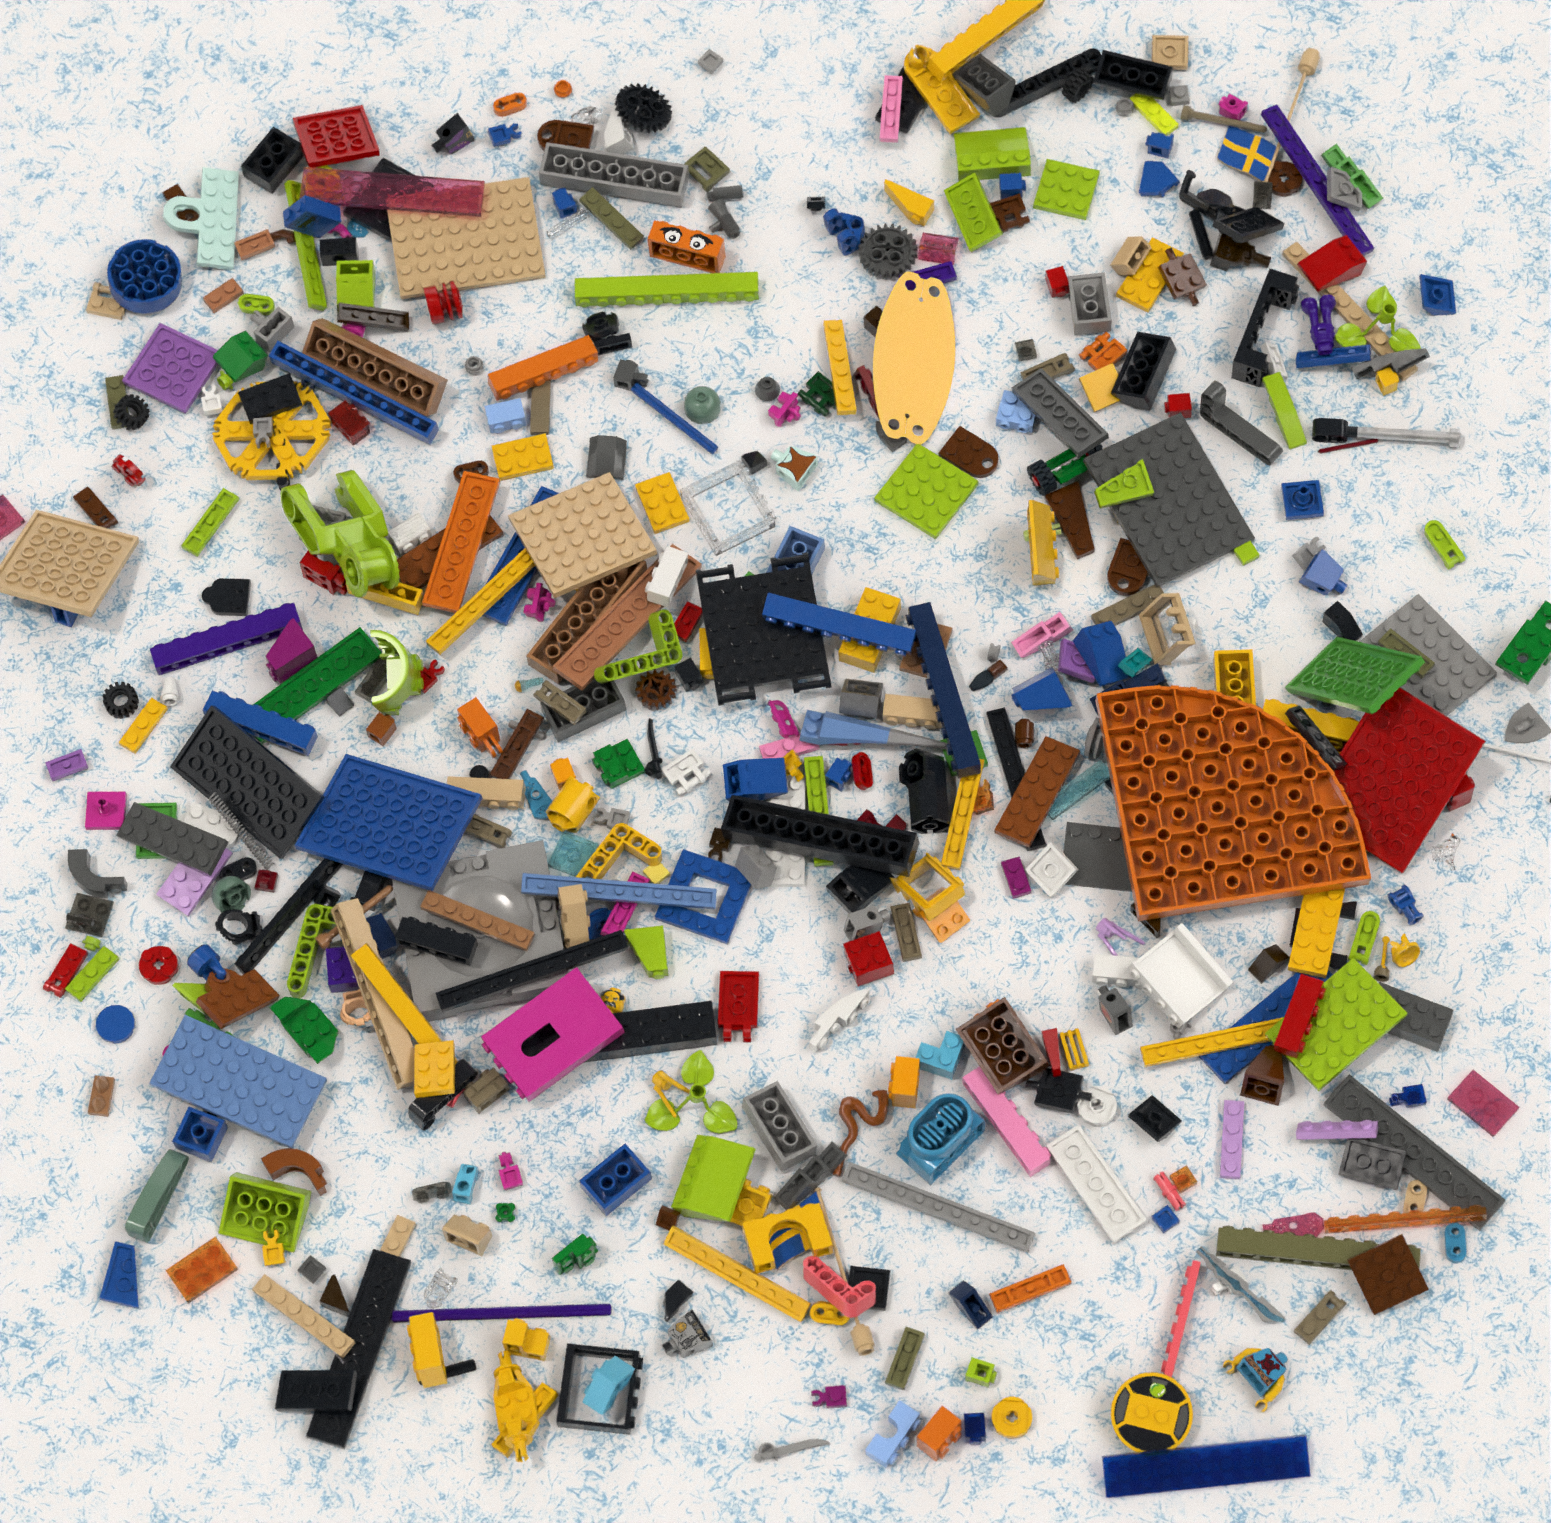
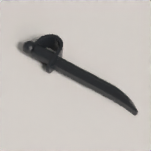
[645,718,663,779]

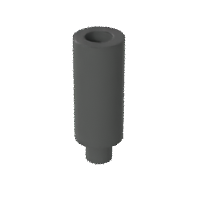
[706,185,743,201]

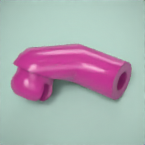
[327,223,351,238]

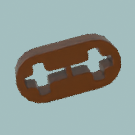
[453,460,489,483]

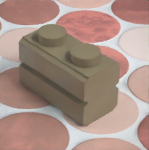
[463,1067,510,1113]

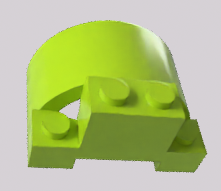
[370,630,424,716]

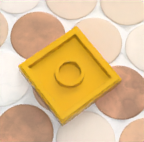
[1079,363,1121,412]

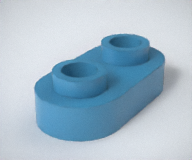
[1444,1222,1467,1264]

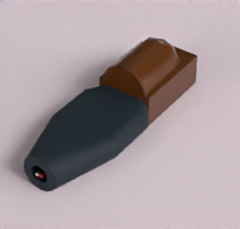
[969,659,1008,691]

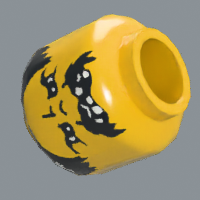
[600,988,626,1013]

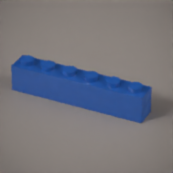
[202,690,318,756]

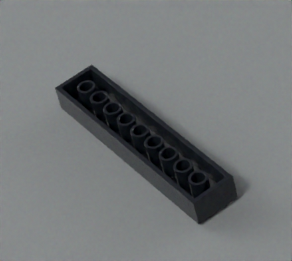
[721,795,919,877]
[521,1000,718,1063]

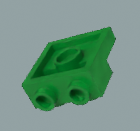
[592,738,645,789]
[552,1233,598,1275]

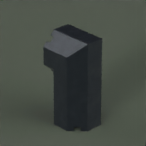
[899,748,949,834]

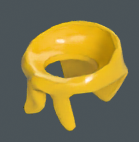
[1390,934,1420,967]

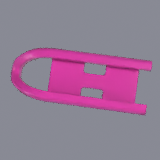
[767,700,800,738]

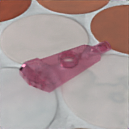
[1263,1212,1324,1237]

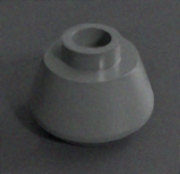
[755,377,780,401]

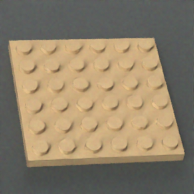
[508,472,657,598]
[0,510,139,617]

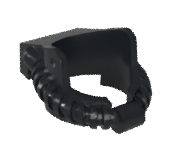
[215,909,263,945]

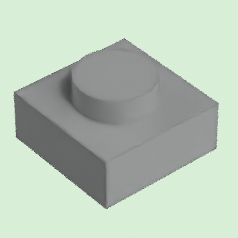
[698,49,723,74]
[1169,85,1189,106]

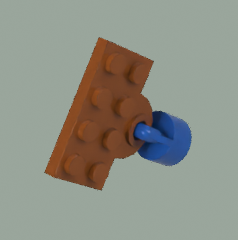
[187,944,280,1029]

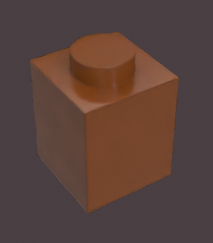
[366,712,397,746]

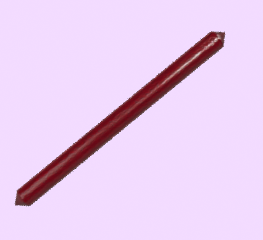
[1318,439,1379,454]

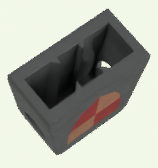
[1097,986,1133,1035]

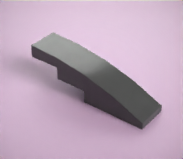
[1351,348,1430,379]
[774,1142,848,1210]

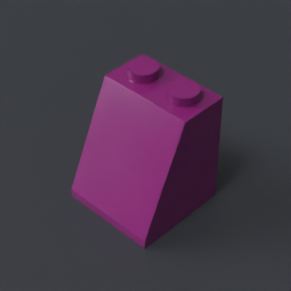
[266,618,318,684]

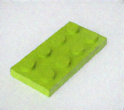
[943,172,1003,252]

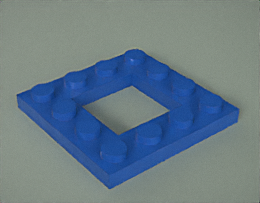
[655,849,752,944]

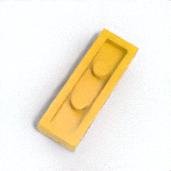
[119,698,168,754]

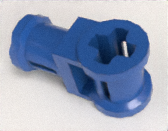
[1387,884,1424,925]

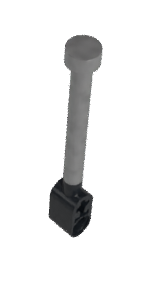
[1312,418,1460,447]

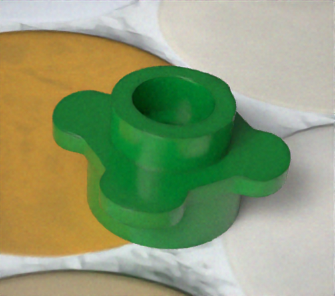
[495,1203,516,1222]

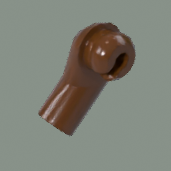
[270,229,296,244]

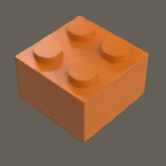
[917,1405,962,1461]

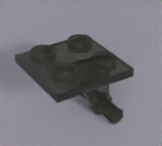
[65,893,114,937]

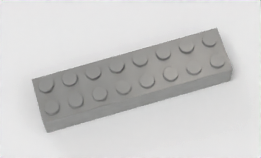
[539,142,689,207]

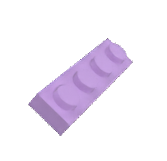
[1220,1100,1244,1180]
[1296,1120,1378,1139]

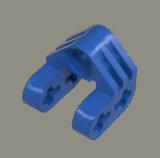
[823,208,865,256]

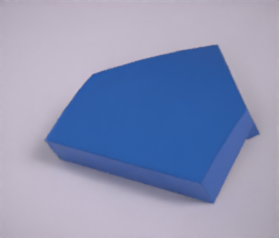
[1139,161,1180,198]

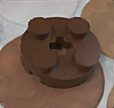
[1268,161,1302,197]

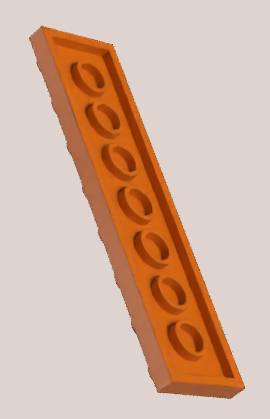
[422,471,500,613]

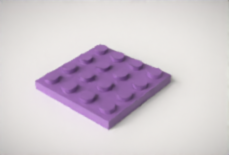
[122,323,218,414]

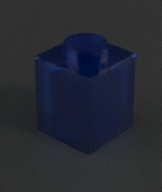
[964,1413,986,1445]

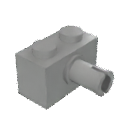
[250,307,294,352]

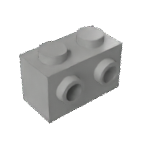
[735,845,777,889]

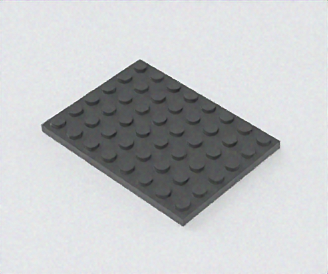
[1083,412,1255,588]

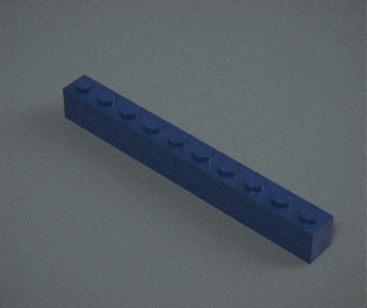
[906,602,981,779]

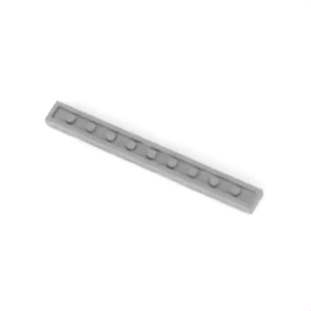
[842,1162,1035,1253]

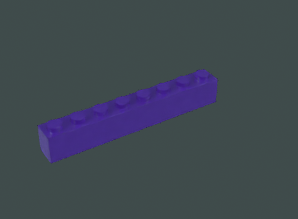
[150,602,303,676]

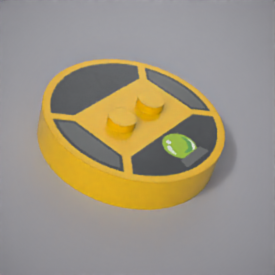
[1111,1372,1193,1455]

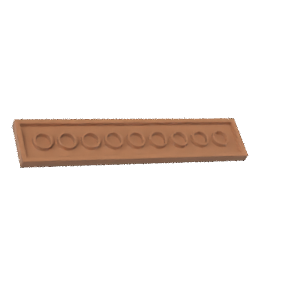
[553,544,702,691]

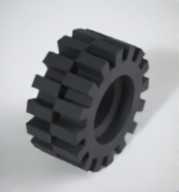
[1061,68,1094,103]
[113,394,150,430]
[103,681,139,719]

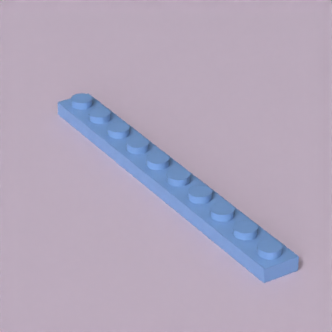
[521,873,717,909]

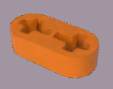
[493,92,527,117]

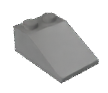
[1068,272,1112,335]

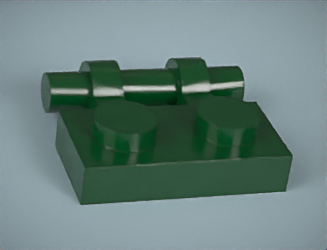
[798,371,836,417]

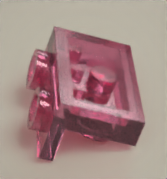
[918,232,959,265]

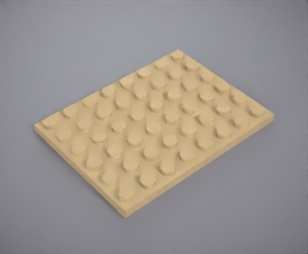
[385,177,546,299]

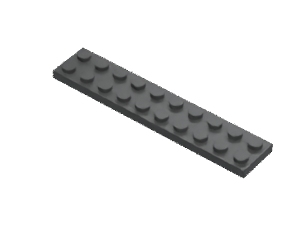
[1324,1074,1506,1231]

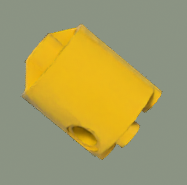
[546,776,600,833]

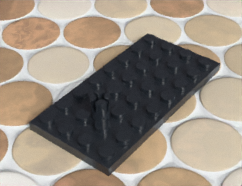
[170,705,325,859]

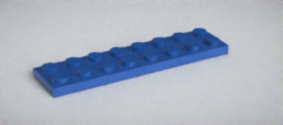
[482,486,559,626]
[1198,970,1333,1084]

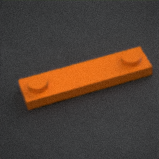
[989,1264,1071,1313]

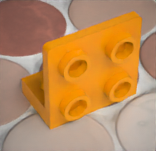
[912,888,970,943]

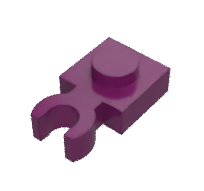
[811,1385,847,1409]

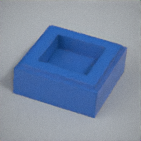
[1151,1205,1180,1234]

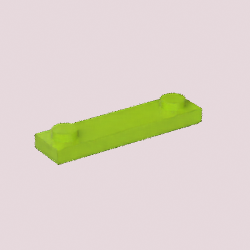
[181,488,239,557]

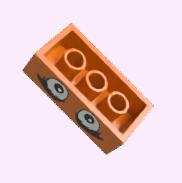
[647,220,726,273]

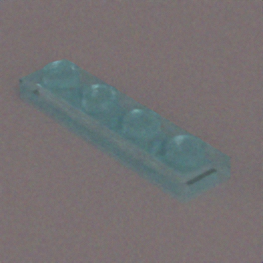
[1048,760,1110,821]

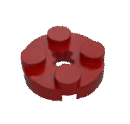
[111,454,146,487]
[139,946,179,985]

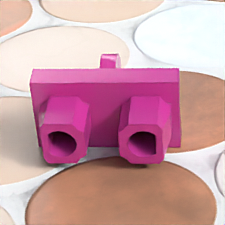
[768,392,801,428]
[523,583,556,622]

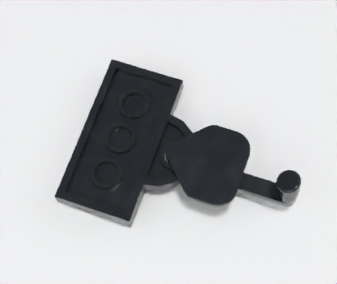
[1179,170,1285,243]

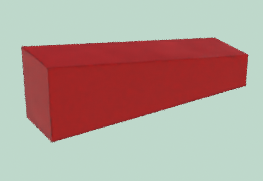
[1041,1028,1061,1077]

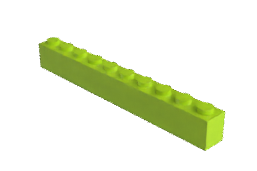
[575,272,759,308]

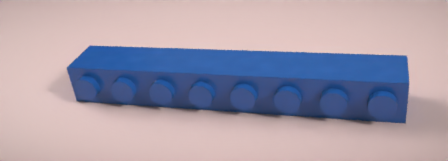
[762,593,916,656]

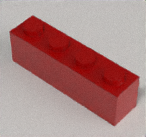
[1274,974,1326,1058]

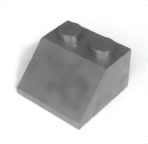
[839,678,883,719]

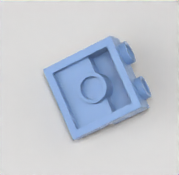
[996,390,1036,433]

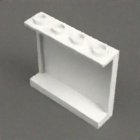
[1127,923,1233,1029]

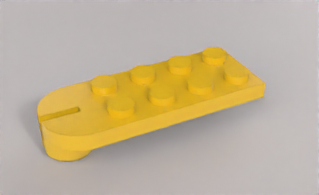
[904,45,980,134]

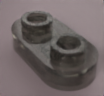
[412,1182,452,1203]

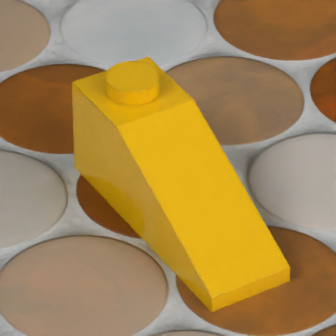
[884,179,934,226]

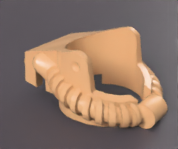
[340,989,371,1027]

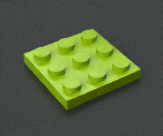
[1033,159,1100,220]

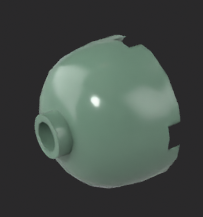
[684,386,721,424]
[211,876,251,912]

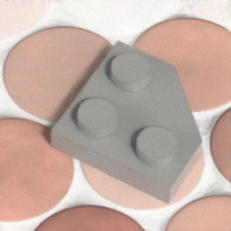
[1327,167,1362,211]

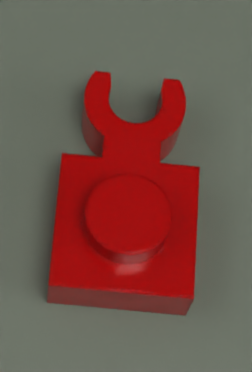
[420,659,445,694]

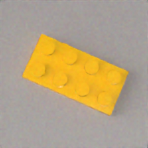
[1116,237,1184,313]

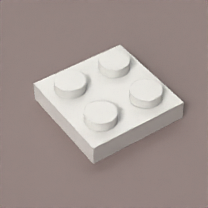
[1025,842,1079,897]

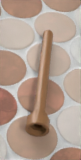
[315,885,393,950]

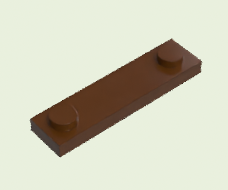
[490,709,544,779]

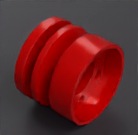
[423,280,463,325]

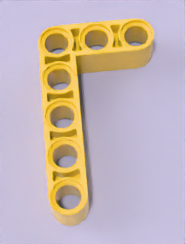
[576,823,662,879]

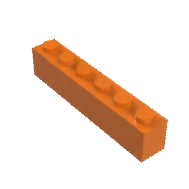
[487,335,598,401]

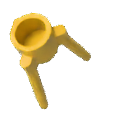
[652,1070,690,1118]

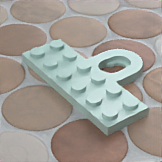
[163,167,239,270]

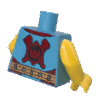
[1223,1348,1287,1413]

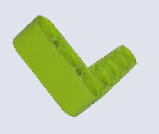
[594,609,682,683]
[287,904,336,998]

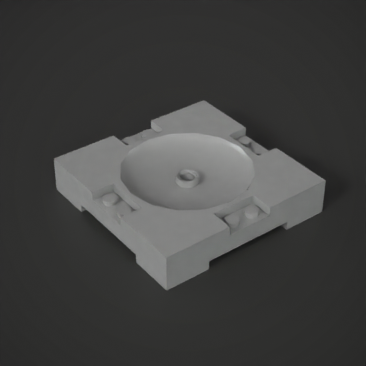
[392,840,569,1022]

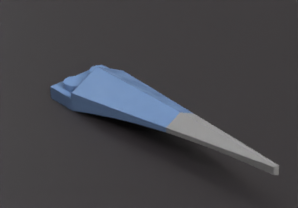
[799,710,947,749]

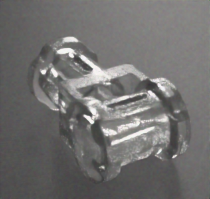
[1038,641,1067,676]

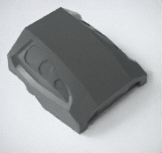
[586,435,627,480]

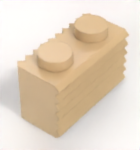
[1110,236,1151,275]

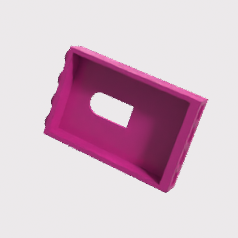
[481,967,625,1102]

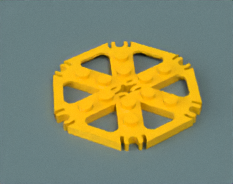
[212,381,331,480]

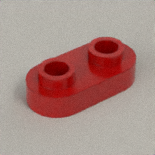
[852,752,873,790]

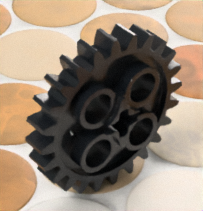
[614,83,673,133]

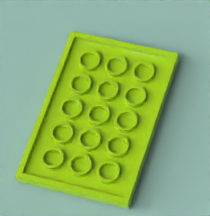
[1265,958,1407,1092]

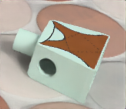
[771,446,818,491]

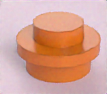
[554,80,572,98]

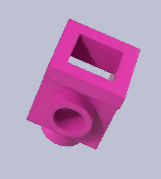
[1218,94,1248,120]

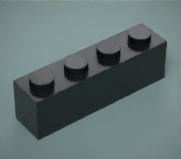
[395,916,478,966]

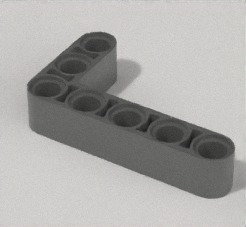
[1200,381,1283,466]

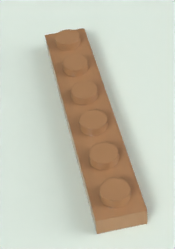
[420,890,535,952]

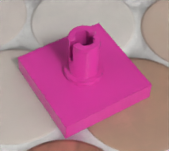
[85,791,127,830]

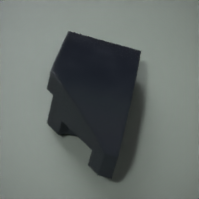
[663,1280,693,1322]

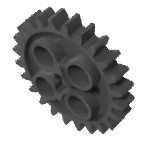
[858,223,918,279]

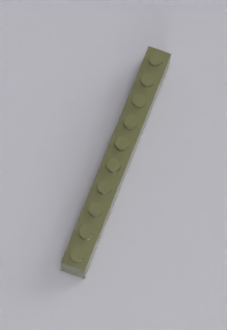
[1216,1226,1421,1270]

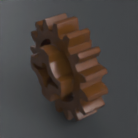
[635,669,677,710]

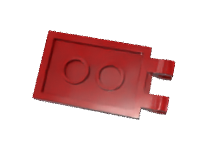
[718,971,759,1042]

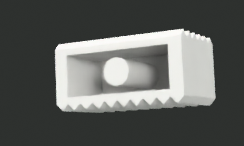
[388,513,432,554]

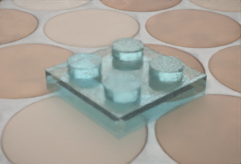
[548,831,599,877]

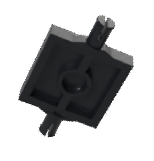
[1025,1068,1093,1114]

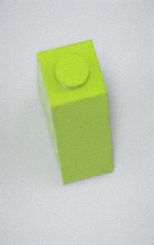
[624,925,668,979]

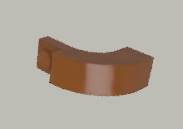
[261,1148,327,1196]

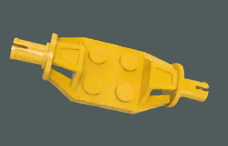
[493,1351,540,1462]

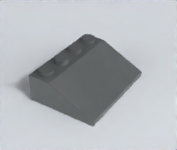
[1063,822,1132,892]

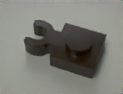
[708,827,732,862]

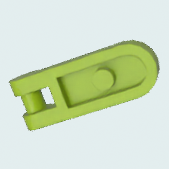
[1424,520,1465,570]
[1348,911,1380,965]

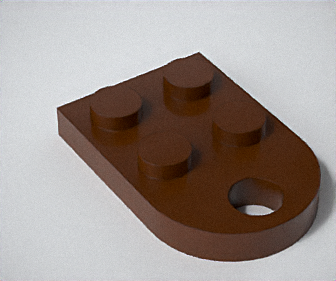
[537,120,595,151]
[938,426,998,478]
[1107,537,1148,596]

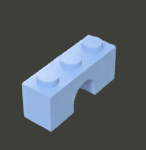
[865,1400,921,1468]

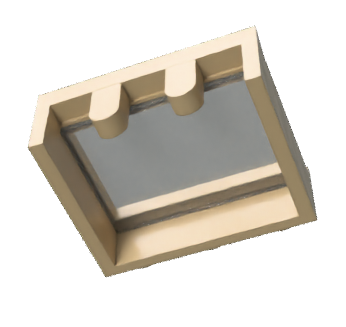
[1139,593,1196,665]

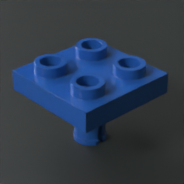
[1281,480,1324,520]

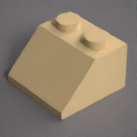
[442,1214,492,1256]

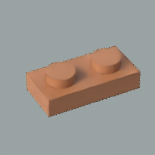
[234,229,275,260]
[203,278,244,313]

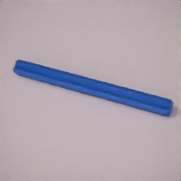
[631,383,718,454]

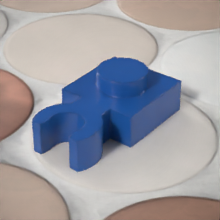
[487,123,522,147]

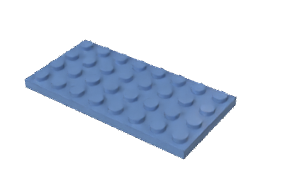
[149,1015,327,1149]

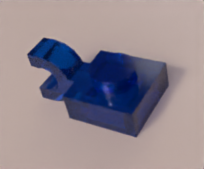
[1389,1084,1427,1108]

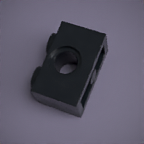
[319,237,359,266]

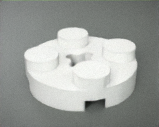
[1077,1086,1117,1126]

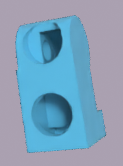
[452,1163,478,1205]

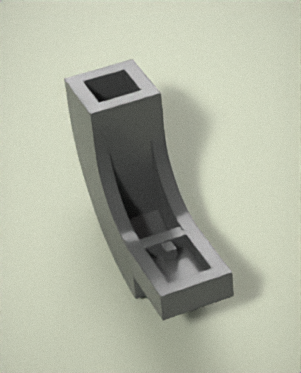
[68,849,127,899]

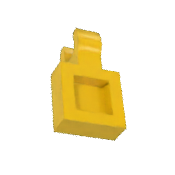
[782,749,804,782]

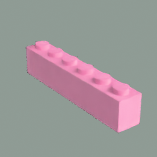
[962,1066,1051,1177]

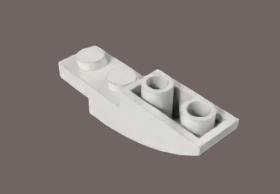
[809,989,870,1053]

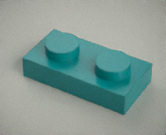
[1118,648,1153,678]

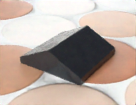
[1128,1095,1182,1142]

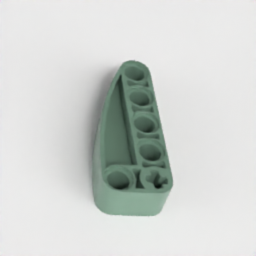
[125,1149,189,1243]

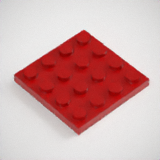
[292,105,380,169]

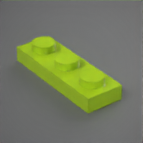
[65,946,119,1002]

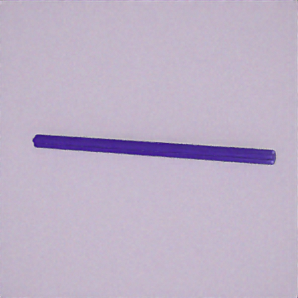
[392,1303,612,1322]

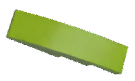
[1262,372,1307,450]

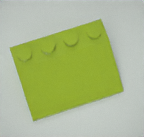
[954,127,1031,182]
[671,1135,756,1222]
[218,1172,312,1252]

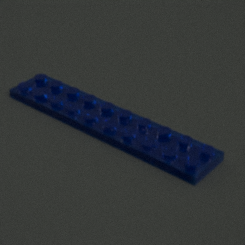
[1102,1434,1310,1498]

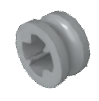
[987,643,1001,662]

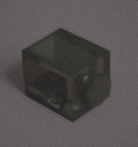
[1252,181,1273,209]

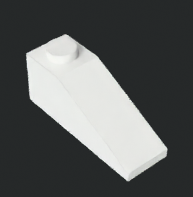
[604,100,634,154]

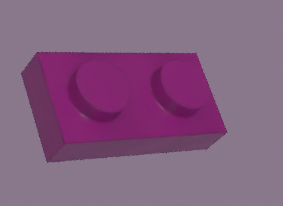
[1001,856,1031,899]

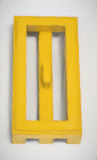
[1059,1028,1089,1071]

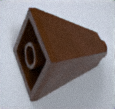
[1240,1045,1284,1106]

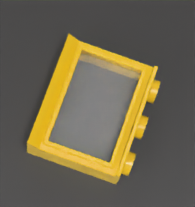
[890,853,966,922]

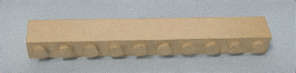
[331,898,415,1090]

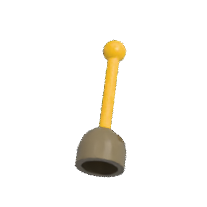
[1373,936,1390,982]

